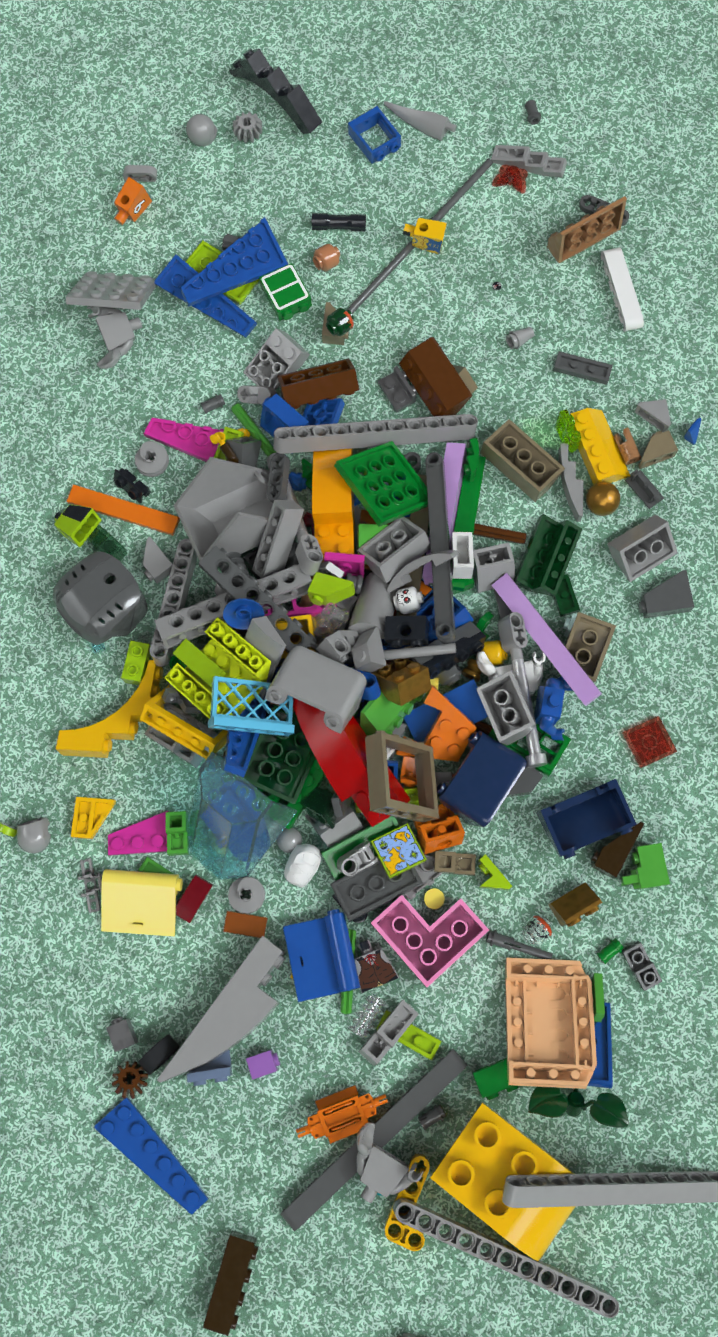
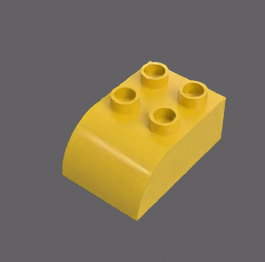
[430,1102,576,1261]

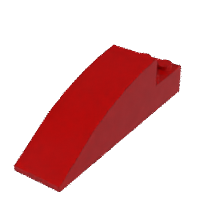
[293,698,410,827]

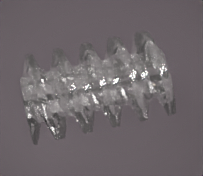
[346,991,389,1039]

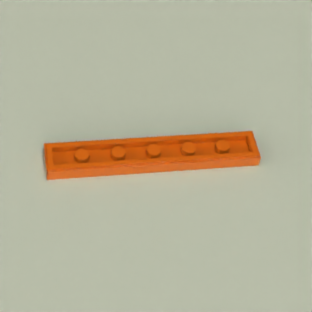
[67,484,180,536]

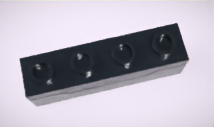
[409,621,486,679]

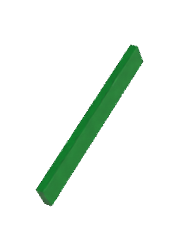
[451,456,486,592]

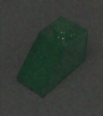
[300,786,336,829]

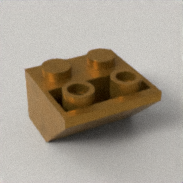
[371,658,431,706]
[548,882,603,927]

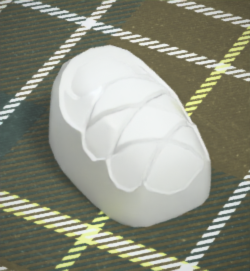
[284,844,321,888]

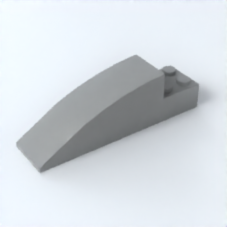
[157,936,285,1083]

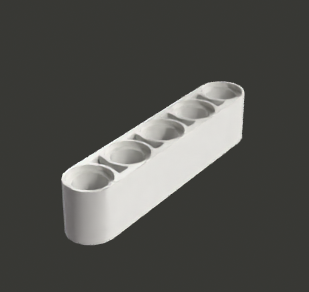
[601,247,644,331]

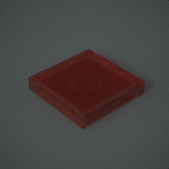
[622,716,677,769]

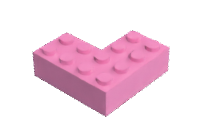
[371,895,489,988]

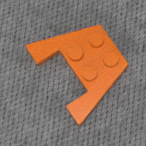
[396,685,477,762]

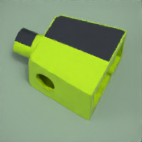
[54,505,102,547]

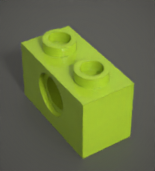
[121,640,152,686]

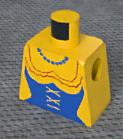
[403,218,447,254]

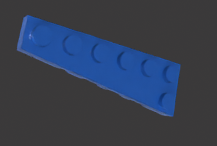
[154,254,257,338]
[224,694,270,777]

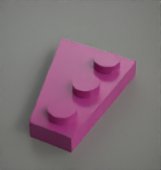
[108,811,169,856]

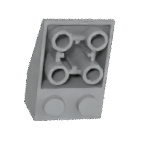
[243,328,310,390]

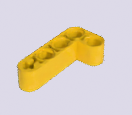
[385,1154,430,1251]

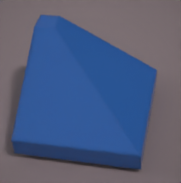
[684,418,702,445]

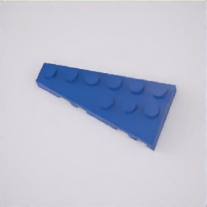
[181,217,288,307]

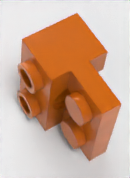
[413,804,465,854]

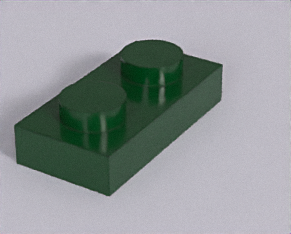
[554,574,580,617]

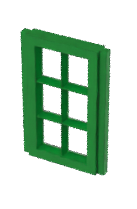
[488,724,571,777]

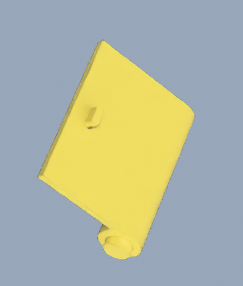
[101,869,183,937]

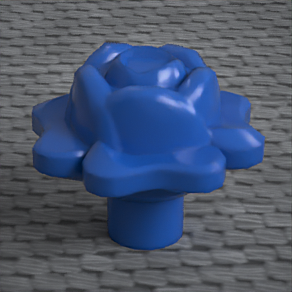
[288,472,307,492]

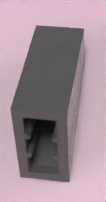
[638,570,694,618]

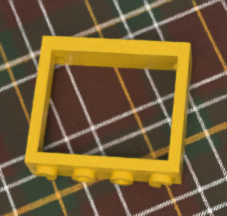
[140,684,228,761]

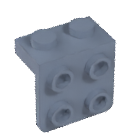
[187,1050,233,1086]

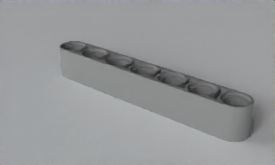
[150,539,198,667]

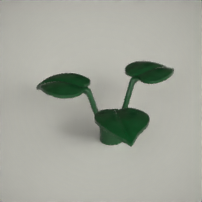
[528,1087,629,1128]

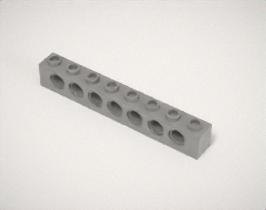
[154,564,312,649]

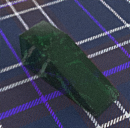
[86,524,128,561]

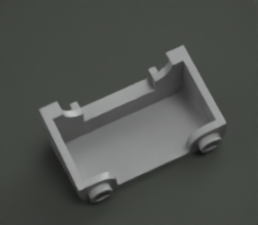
[265,646,367,734]

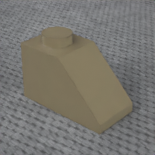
[322,302,349,345]
[638,430,678,469]

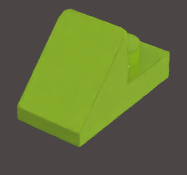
[478,854,512,890]

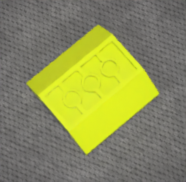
[164,617,271,719]

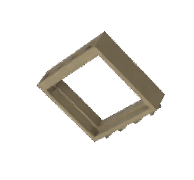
[365,730,439,822]

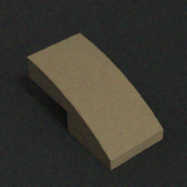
[434,851,476,876]

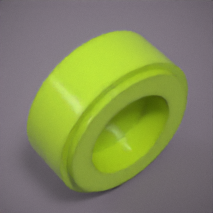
[0,822,17,837]

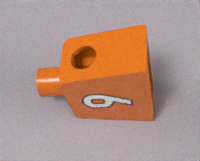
[114,177,152,225]

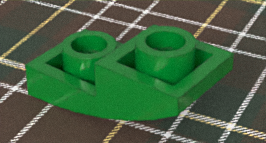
[463,438,479,482]

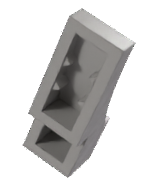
[358,1000,418,1066]

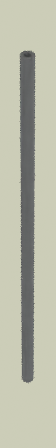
[347,158,493,314]

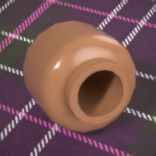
[313,244,340,272]

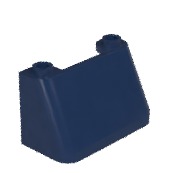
[436,731,527,827]
[536,779,637,859]

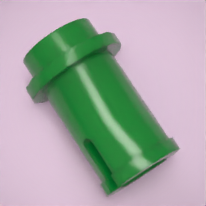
[597,938,624,964]

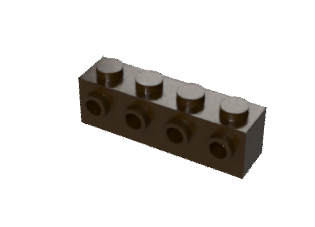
[203,1231,259,1336]

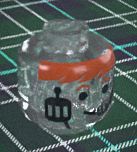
[521,915,552,947]

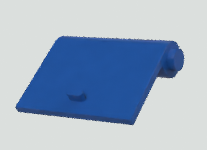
[283,909,361,1002]

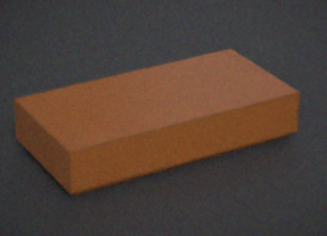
[223,911,268,938]

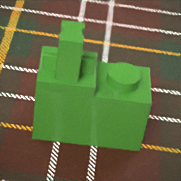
[620,843,670,890]

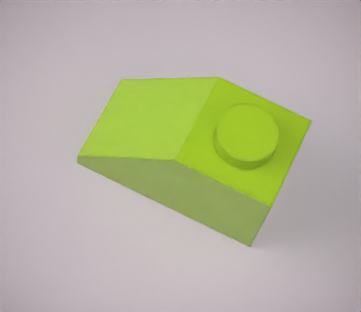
[307,572,355,607]

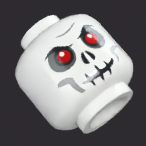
[393,586,424,615]

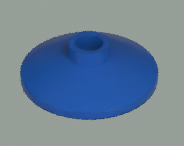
[223,598,264,630]

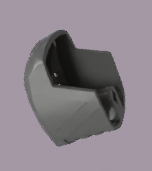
[53,551,148,645]

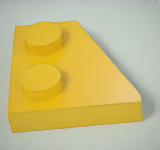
[71,797,116,839]

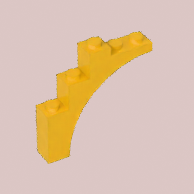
[56,660,165,758]

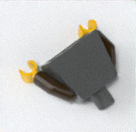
[210,428,262,467]

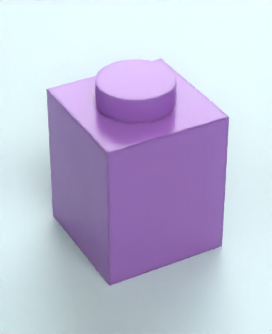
[246,1049,280,1080]

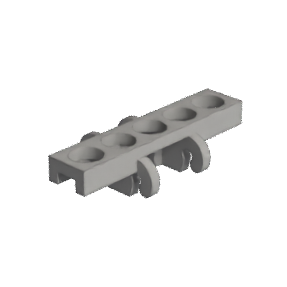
[78,858,103,913]

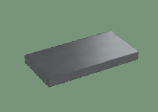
[330,860,423,922]

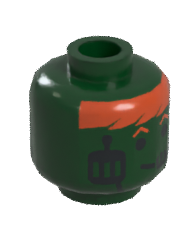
[326,308,354,337]

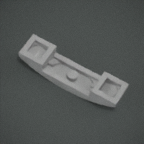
[387,550,459,593]

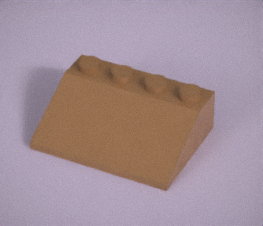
[547,196,627,264]

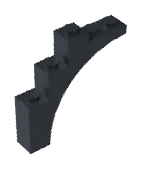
[229,48,322,134]

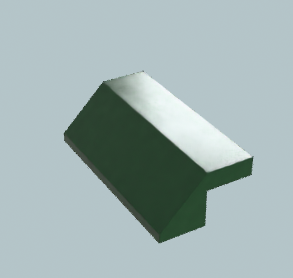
[513,514,582,597]

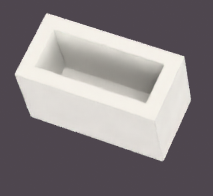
[451,532,474,579]

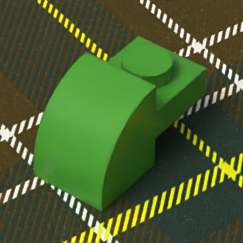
[166,811,189,856]

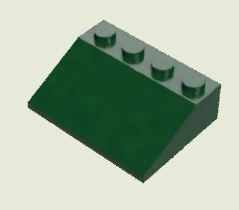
[236,704,316,804]

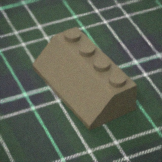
[480,419,565,502]

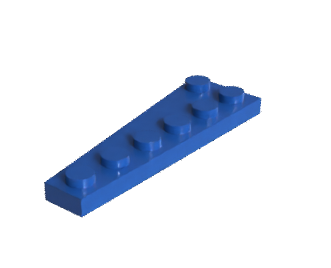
[94,1097,209,1215]

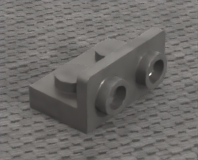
[378,366,417,413]

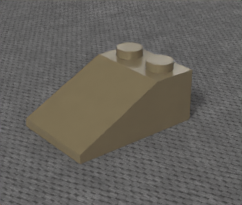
[556,612,616,683]

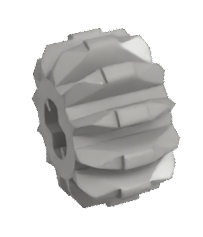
[233,111,263,143]

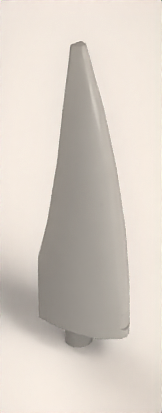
[384,101,457,141]

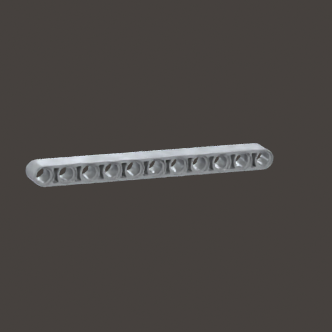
[273,414,478,454]
[502,1171,718,1208]
[393,1198,619,1318]

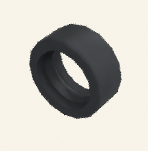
[138,1034,180,1075]

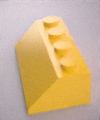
[567,408,630,485]

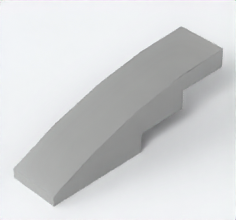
[491,145,567,178]
[558,443,583,522]

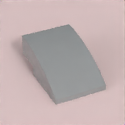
[144,703,218,768]

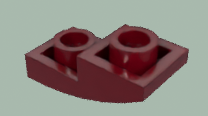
[176,874,213,923]

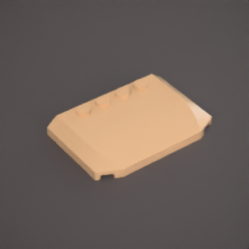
[505,958,597,1089]

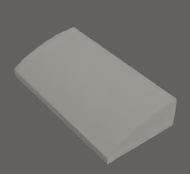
[244,616,286,699]

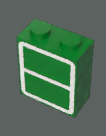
[259,263,312,321]

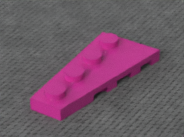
[144,418,224,462]

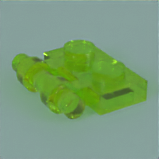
[555,409,581,453]

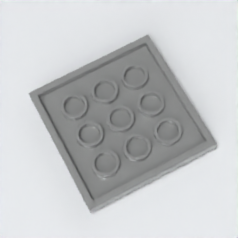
[66,271,156,310]

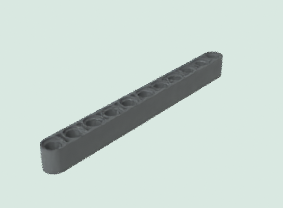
[280,1049,467,1232]

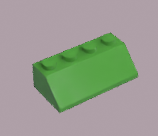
[360,691,424,736]

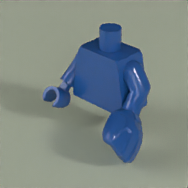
[534,676,573,741]

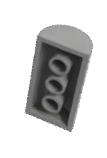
[348,572,400,639]

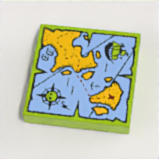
[371,823,427,879]

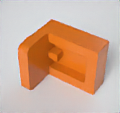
[400,756,417,787]

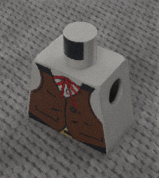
[354,940,399,993]

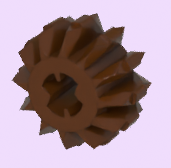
[112,1061,148,1099]

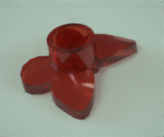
[492,165,528,194]

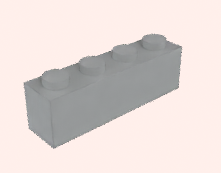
[252,500,304,579]

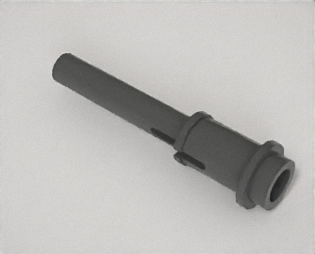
[486,930,553,959]

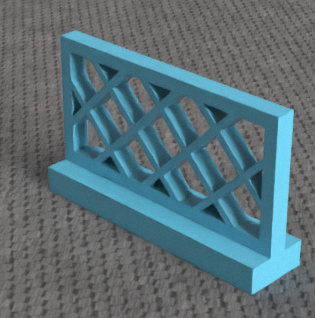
[208,676,295,736]

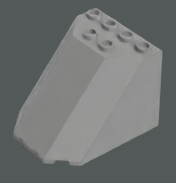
[174,457,305,560]

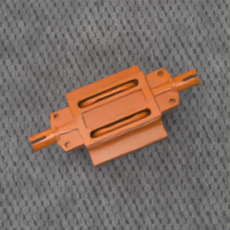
[296,1085,388,1144]

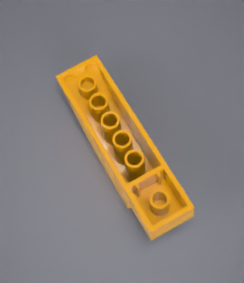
[312,449,355,563]

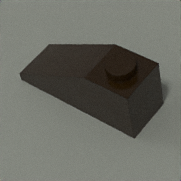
[591,822,645,879]

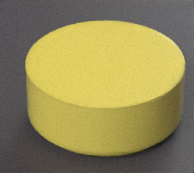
[424,888,445,910]

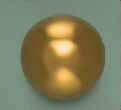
[586,481,620,516]

